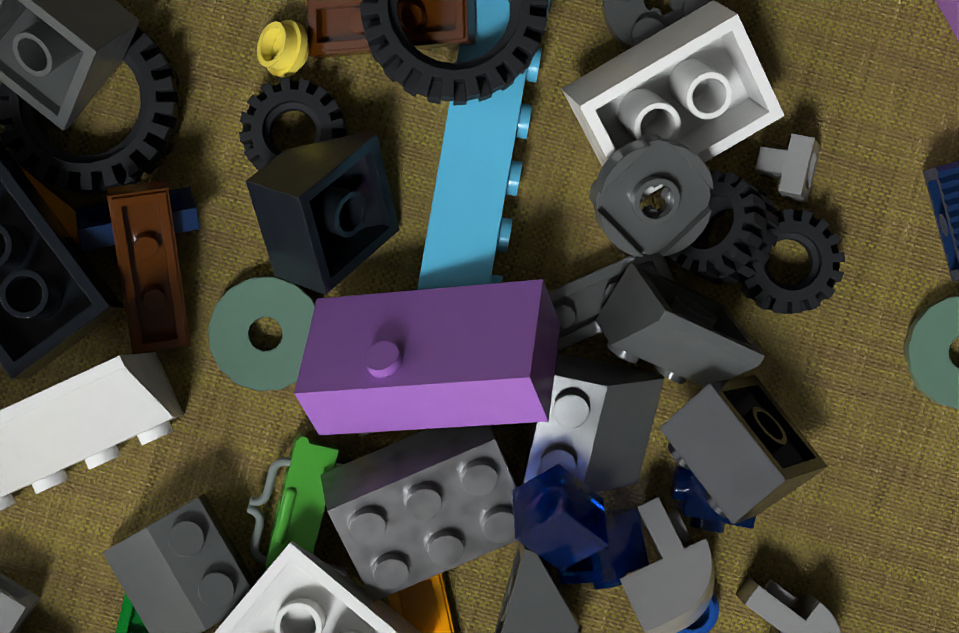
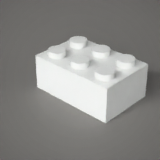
[562,0,785,198]

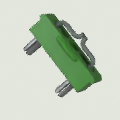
[247,432,348,579]

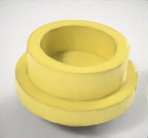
[257,20,309,78]

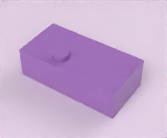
[294,279,560,435]

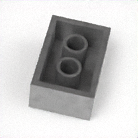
[320,425,536,602]

